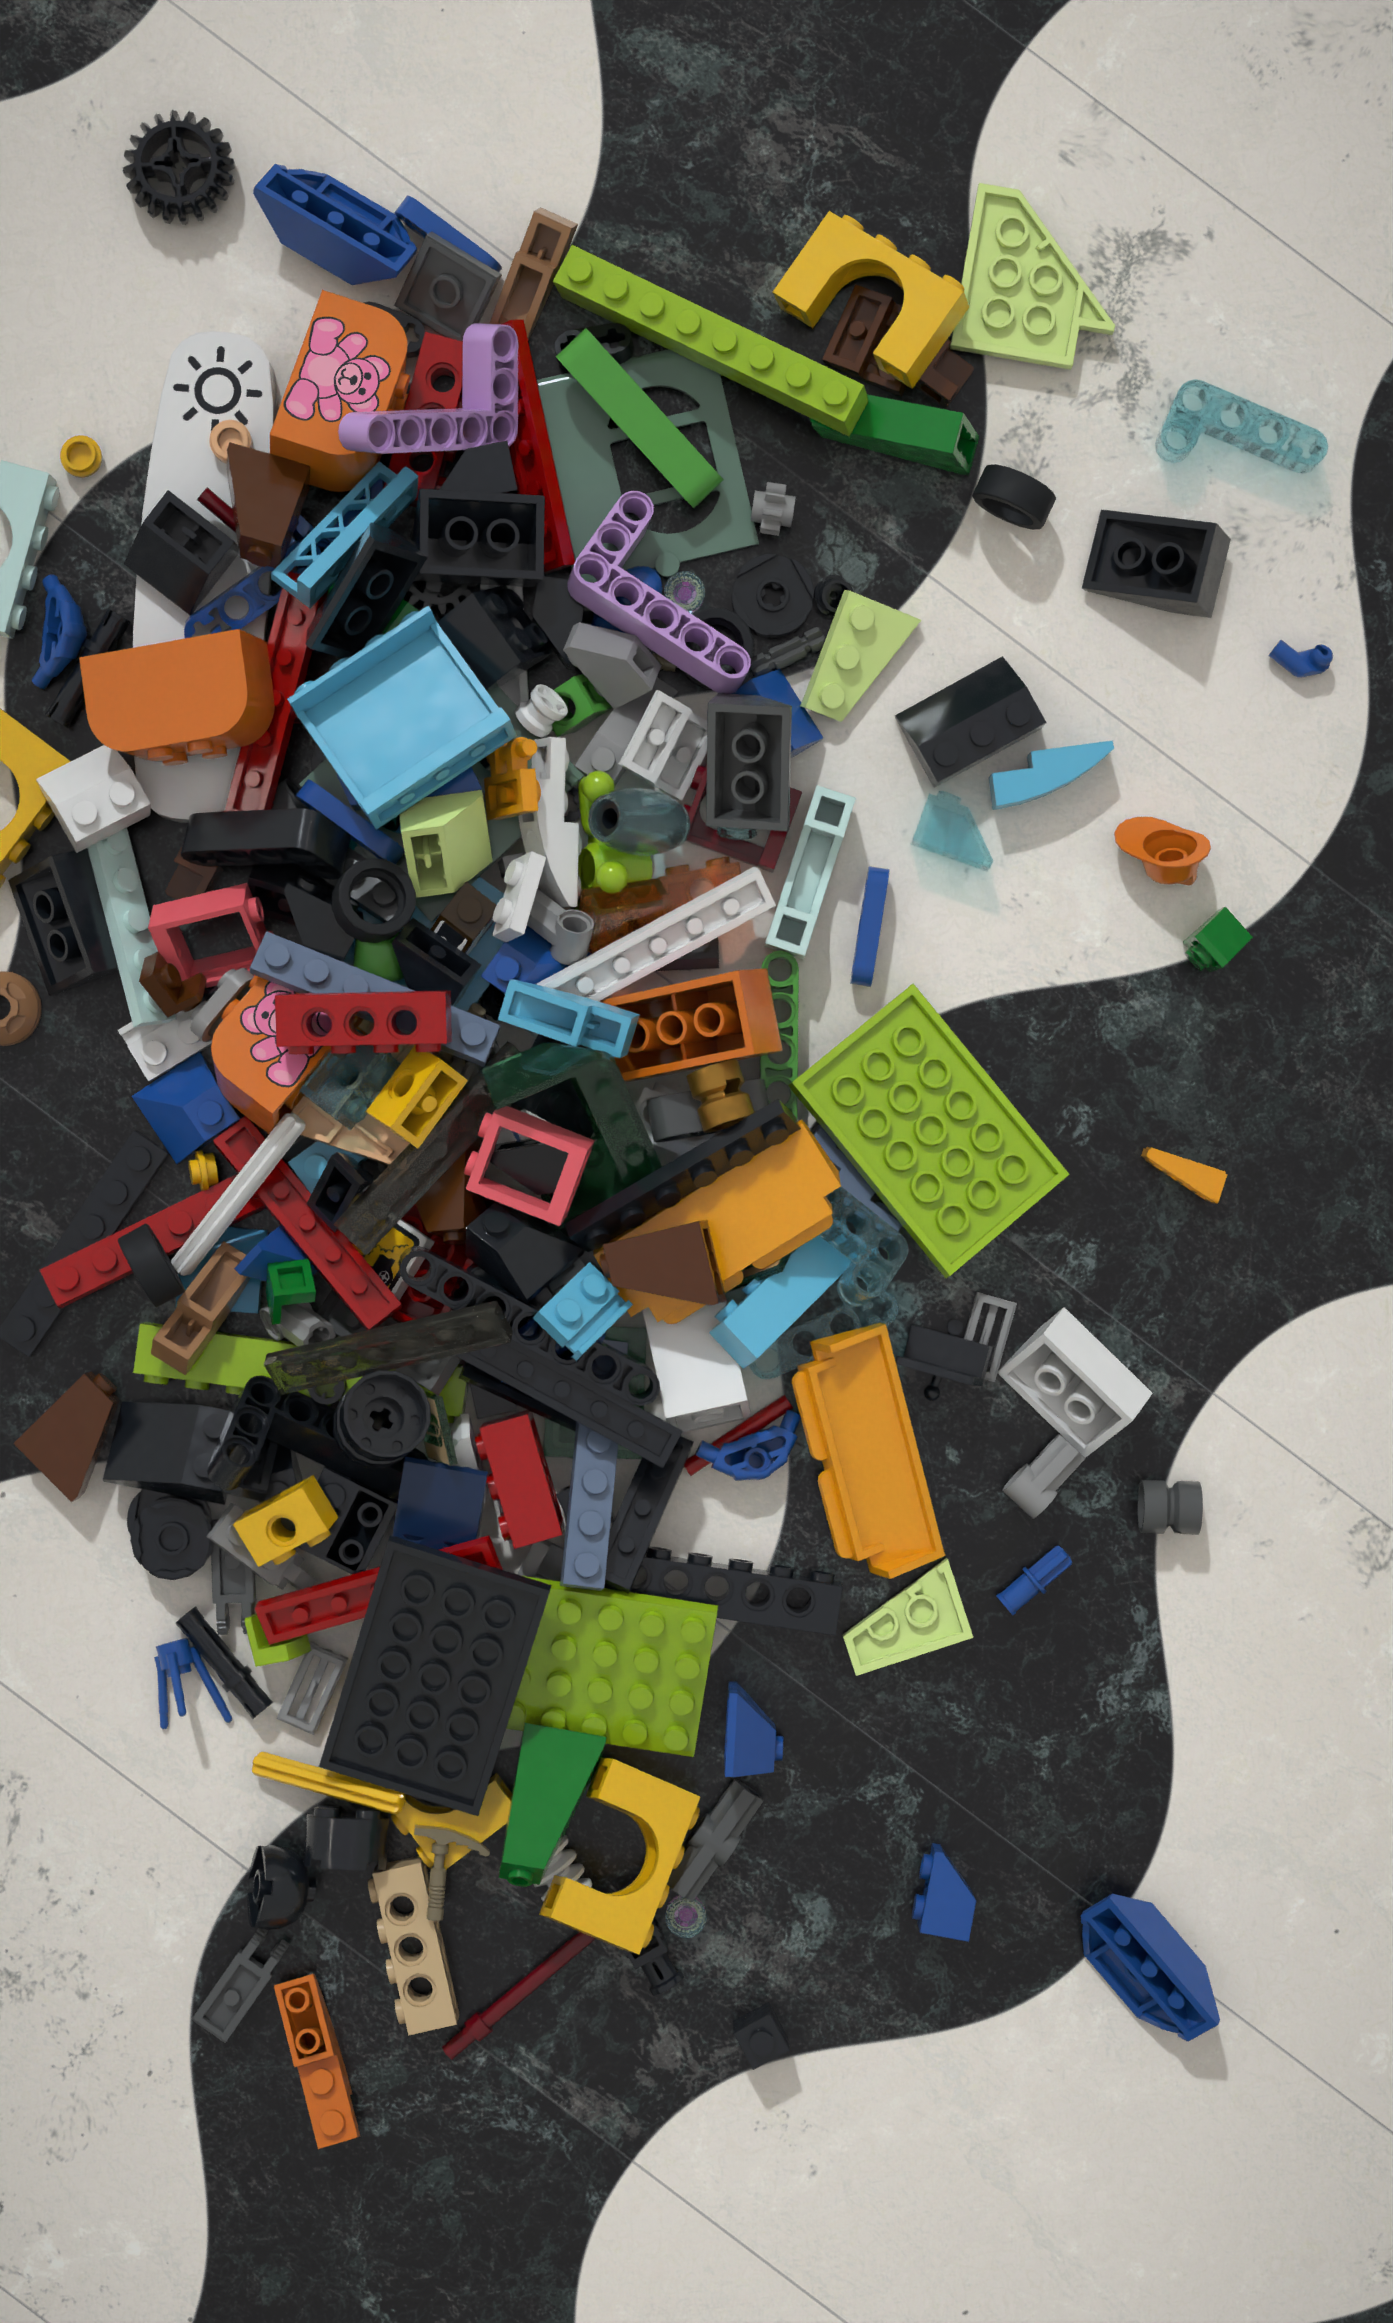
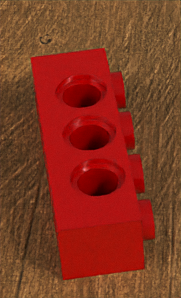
[383,332,463,507]
[275,991,452,1055]

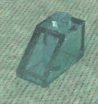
[910,791,993,872]

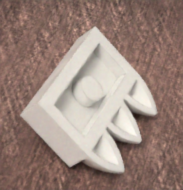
[492,851,546,942]

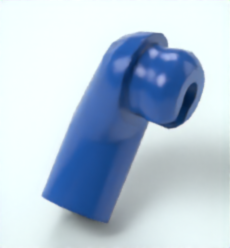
[1268,640,1333,678]

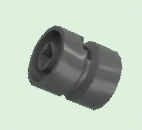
[1137,1480,1203,1535]

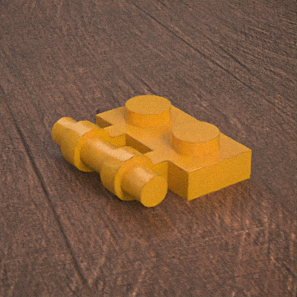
[484,737,541,820]

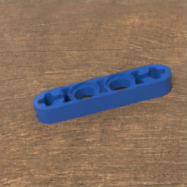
[184,539,321,638]

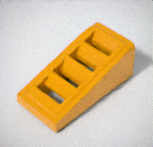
[1141,1147,1228,1204]

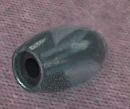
[588,787,690,856]

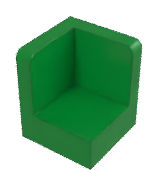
[266,1259,316,1325]

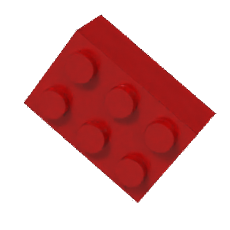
[475,1410,566,1549]

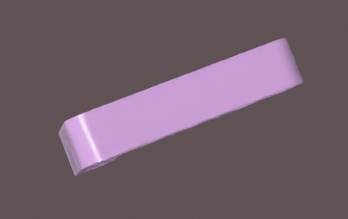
[338,323,518,454]
[567,491,751,694]

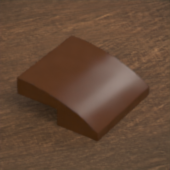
[822,284,907,397]

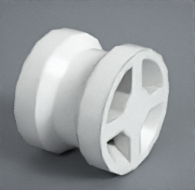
[515,684,568,738]

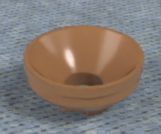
[0,971,42,1046]

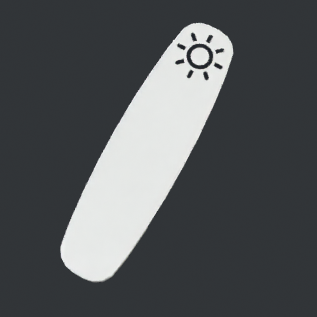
[133,331,278,823]

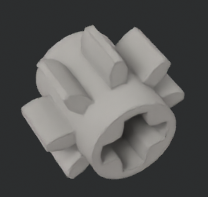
[750,482,796,536]

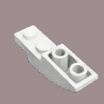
[518,737,582,908]

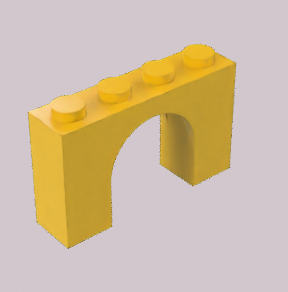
[773,211,969,389]
[0,708,71,888]
[539,1758,700,1955]
[391,1773,512,1870]

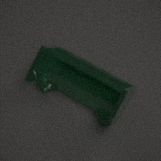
[482,1042,662,1231]

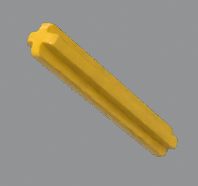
[252,1752,405,1815]

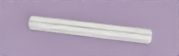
[171,1113,306,1276]

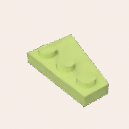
[800,590,921,722]
[843,1558,973,1676]

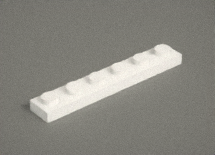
[536,866,776,1001]

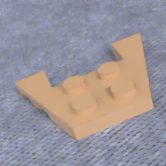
[291,1019,457,1171]

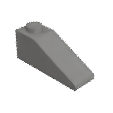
[574,677,678,786]

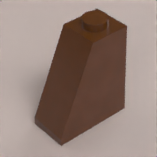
[227,442,310,568]
[402,1130,485,1245]
[600,1220,727,1305]
[13,1371,120,1502]

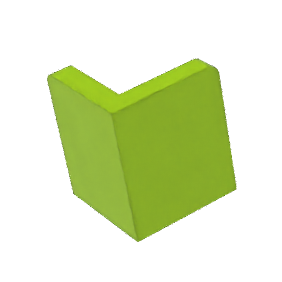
[245,1614,312,1667]

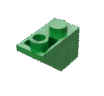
[1183,907,1253,973]

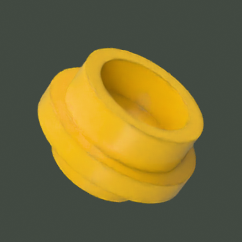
[60,435,102,478]
[188,1150,218,1191]

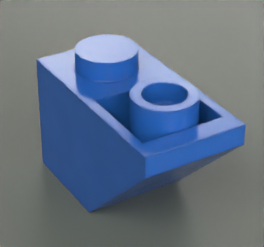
[912,1843,976,1942]

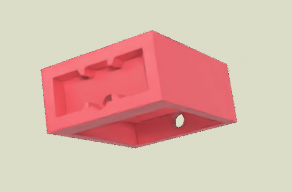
[148,883,274,988]
[464,1104,595,1226]

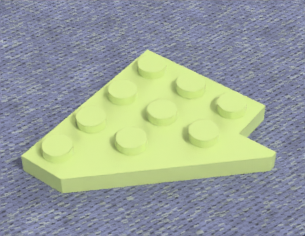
[950,183,1115,370]

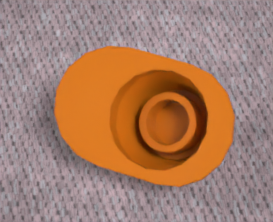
[1114,817,1211,886]

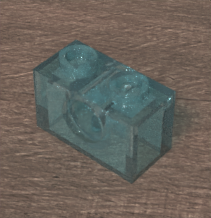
[299,1029,401,1131]

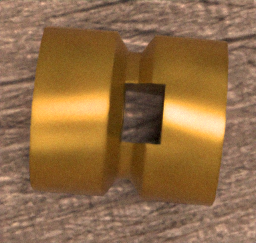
[686,1059,755,1133]

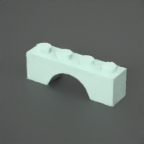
[0,460,59,639]
[764,785,856,959]

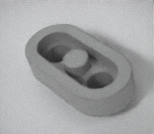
[190,968,254,1042]

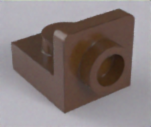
[139,952,207,1017]

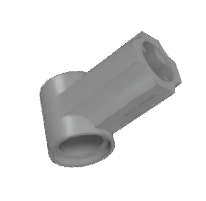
[527,889,594,966]
[259,1303,335,1356]
[1002,1434,1086,1519]

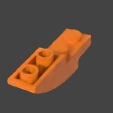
[274,1974,360,2149]

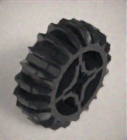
[123,110,236,225]

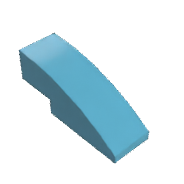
[988,740,1114,810]
[498,979,640,1058]

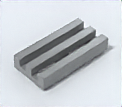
[963,1292,1017,1382]
[276,1642,348,1735]

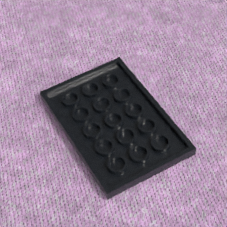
[319,1535,552,1816]

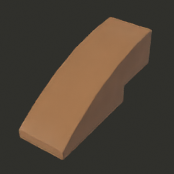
[489,207,578,340]
[151,1241,251,1375]

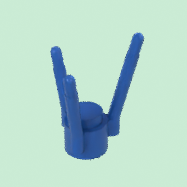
[154,1638,232,1729]

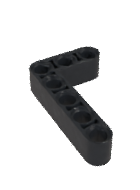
[207,1375,428,1500]

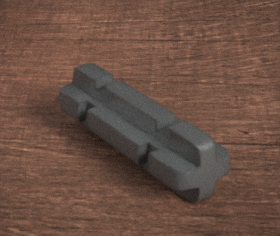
[750,627,825,678]

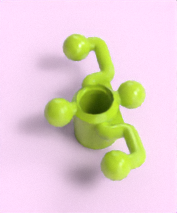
[574,770,653,953]

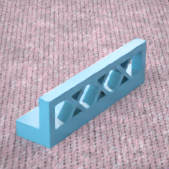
[271,462,418,608]

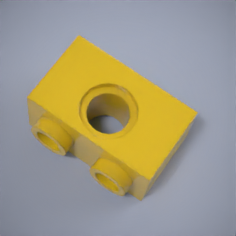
[366,1045,468,1149]
[233,1475,339,1567]

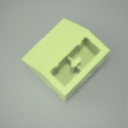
[400,790,493,898]

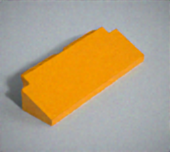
[593,1119,841,1324]
[792,1323,945,1579]

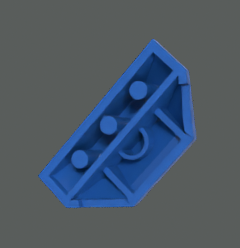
[253,164,417,285]
[1081,1894,1220,2042]

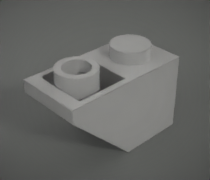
[563,622,662,709]

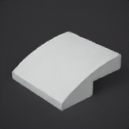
[619,690,707,801]

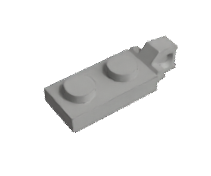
[207,1503,317,1590]

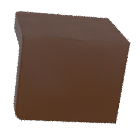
[914,339,974,409]
[165,846,224,900]

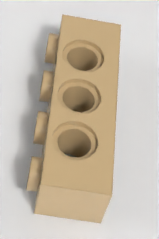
[368,1856,460,2036]

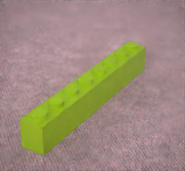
[553,245,869,437]
[133,1322,469,1423]

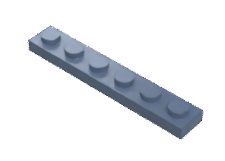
[250,931,501,1067]
[560,1339,628,1591]

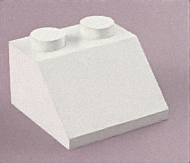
[36,745,151,853]

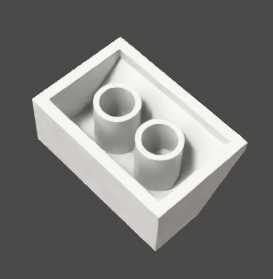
[998,1307,1153,1458]

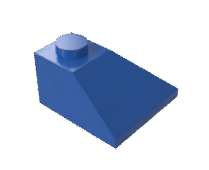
[481,925,593,994]
[132,1051,244,1165]
[724,1681,783,1777]

